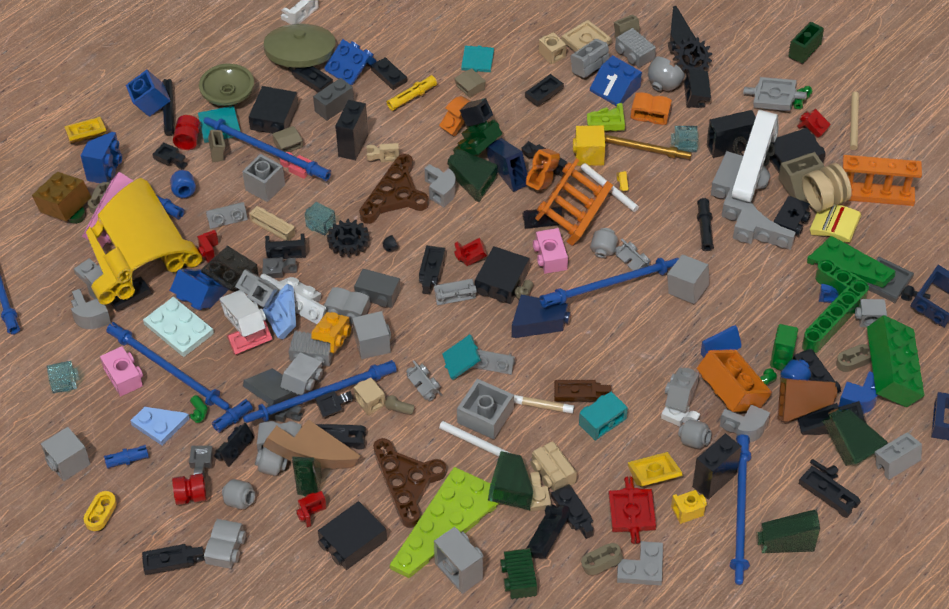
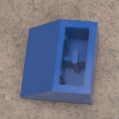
[80,132,123,183]

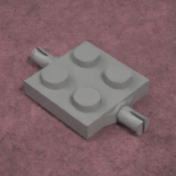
[743,77,807,111]

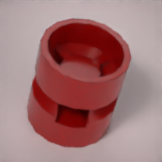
[173,115,201,150]
[172,473,207,505]

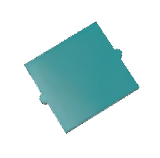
[461,45,494,72]
[442,334,481,380]

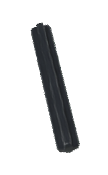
[162,79,174,136]

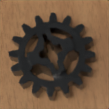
[673,36,713,75]
[327,219,370,257]

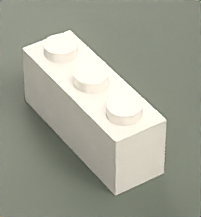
[219,290,266,337]

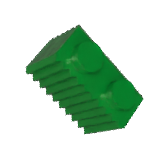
[770,324,798,370]

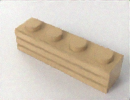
[249,206,295,241]

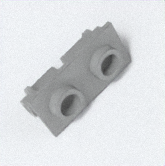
[206,202,248,229]
[615,239,651,271]
[434,279,477,305]
[472,348,516,375]
[406,360,443,401]

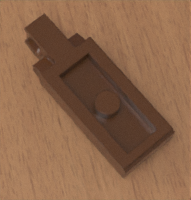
[554,380,612,401]

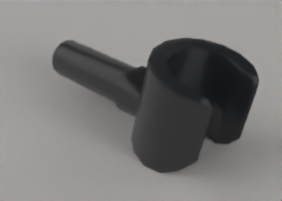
[901,285,931,301]
[810,459,838,479]

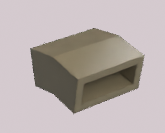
[614,14,640,38]
[454,69,486,98]
[272,126,303,152]
[208,130,225,163]

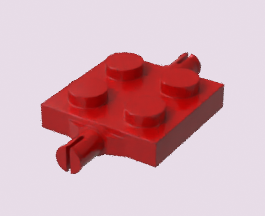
[608,476,656,544]

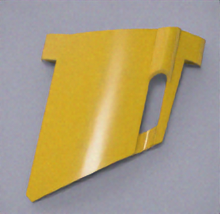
[86,178,202,305]

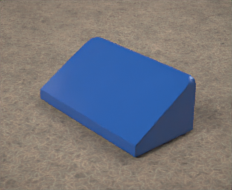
[700,325,741,358]

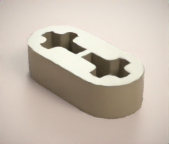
[88,182,110,214]
[836,344,871,372]
[581,543,623,575]

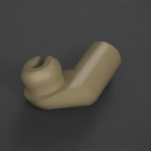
[514,280,534,299]
[385,395,414,415]

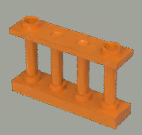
[843,155,922,206]
[535,158,613,246]

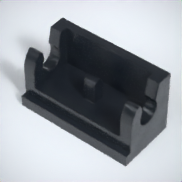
[684,69,711,108]
[265,233,306,259]

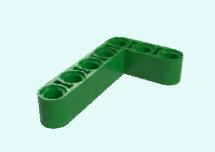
[802,259,869,353]

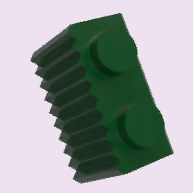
[788,22,824,63]
[500,548,537,600]

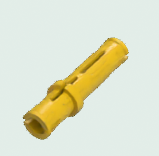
[386,75,437,111]

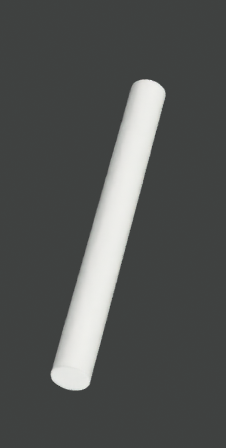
[581,163,639,212]
[439,421,517,463]

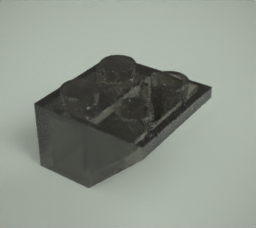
[201,245,259,291]

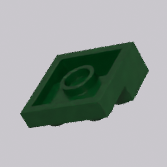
[453,120,503,156]

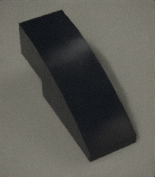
[798,401,868,435]

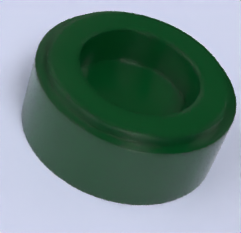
[67,207,86,224]

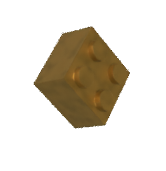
[32,172,91,221]

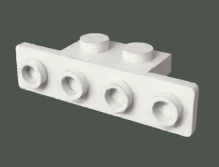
[260,274,326,324]

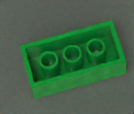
[867,315,925,407]

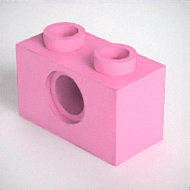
[533,228,568,274]
[100,346,143,397]

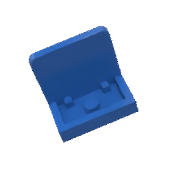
[325,39,377,85]

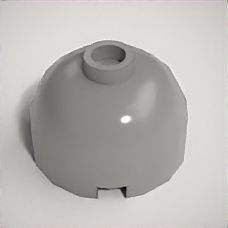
[648,56,685,91]

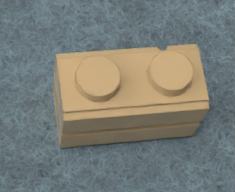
[531,441,577,491]

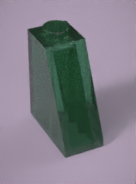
[447,149,498,202]
[822,408,888,466]
[488,451,534,510]
[756,510,820,553]

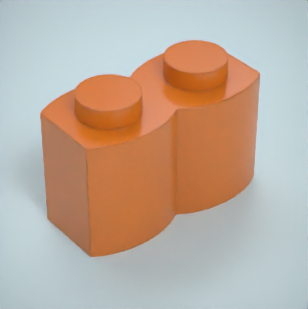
[630,92,672,125]
[526,148,560,190]

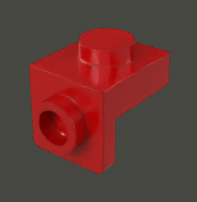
[797,108,831,138]
[197,230,218,265]
[454,238,487,266]
[296,491,326,527]

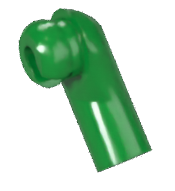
[794,86,813,109]
[190,395,208,423]

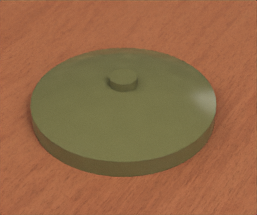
[264,24,336,68]

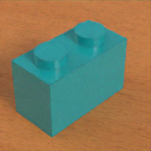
[579,392,628,441]

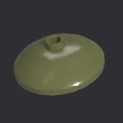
[199,64,254,106]

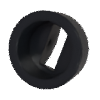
[383,235,399,252]

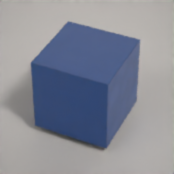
[126,70,171,117]

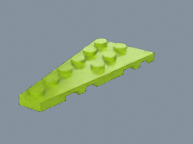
[390,467,511,578]

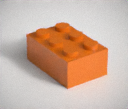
[696,350,772,412]

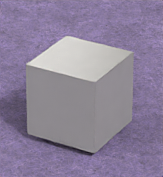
[242,154,285,202]
[667,254,709,304]
[352,311,391,359]
[41,427,91,482]

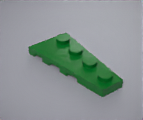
[807,236,896,288]

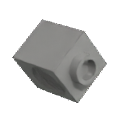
[855,299,887,327]

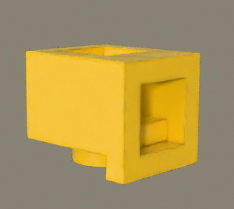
[671,490,707,524]

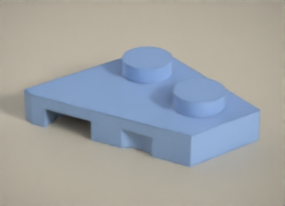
[262,284,296,339]
[130,407,189,446]

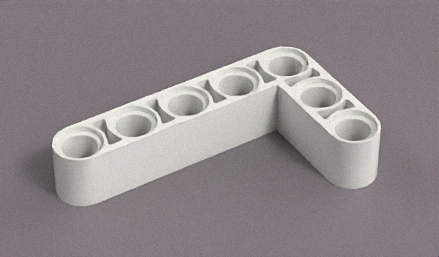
[731,110,779,203]

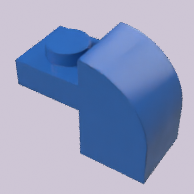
[839,371,878,414]

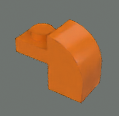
[439,96,471,136]

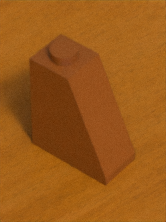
[777,378,837,421]

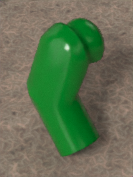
[760,368,777,385]

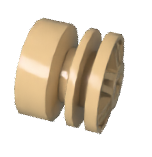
[802,163,852,212]

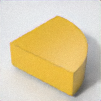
[616,171,628,191]

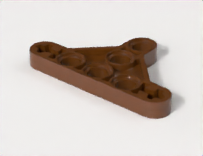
[359,154,429,224]
[373,438,446,528]

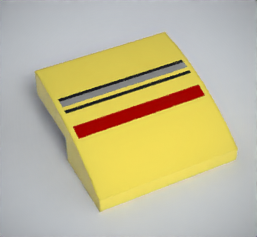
[810,204,861,242]

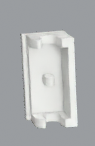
[281,0,319,24]

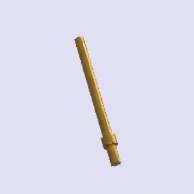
[605,135,692,160]

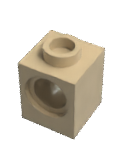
[539,32,566,65]
[354,377,385,415]

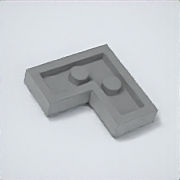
[617,541,663,586]

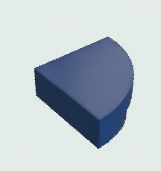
[819,284,839,303]

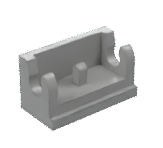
[875,432,922,480]

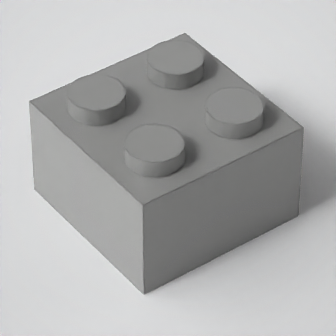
[457,379,514,439]
[434,527,484,594]

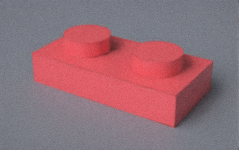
[227,320,272,355]

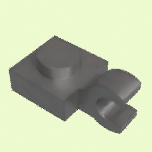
[262,257,297,278]
[189,446,213,479]

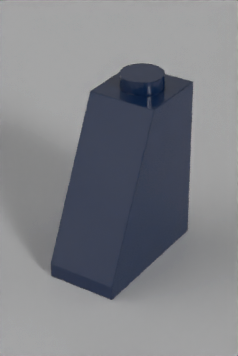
[486,138,527,192]
[511,294,571,338]

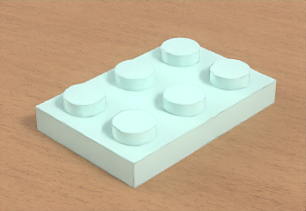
[143,297,214,357]

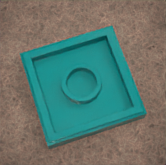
[198,106,240,143]

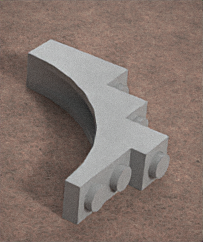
[711,151,796,250]

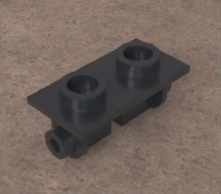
[522,207,562,229]
[214,422,254,467]

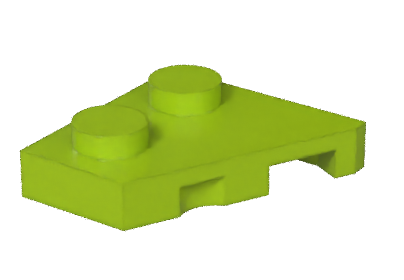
[586,103,625,131]

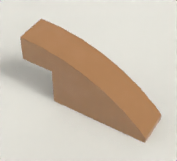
[263,419,361,469]

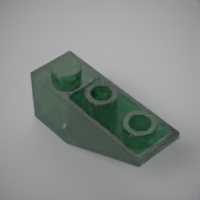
[292,457,322,497]

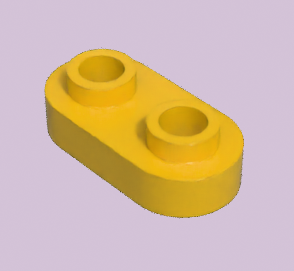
[83,491,117,531]

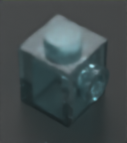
[670,126,698,152]
[304,202,336,236]
[47,361,80,394]

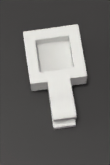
[661,406,700,427]

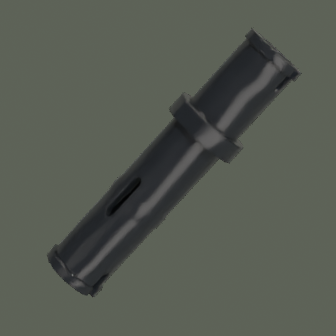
[697,198,714,251]

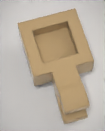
[366,143,399,162]
[526,472,551,512]

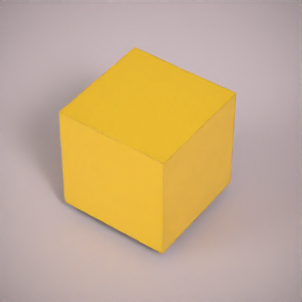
[573,125,605,166]

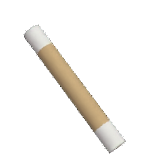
[514,395,574,414]

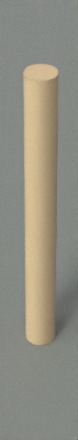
[850,92,859,150]

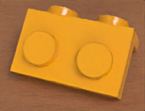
[311,312,351,353]

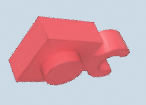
[280,152,311,179]

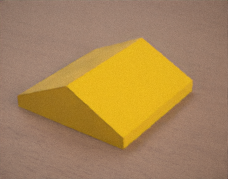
[64,117,106,144]
[628,452,683,486]

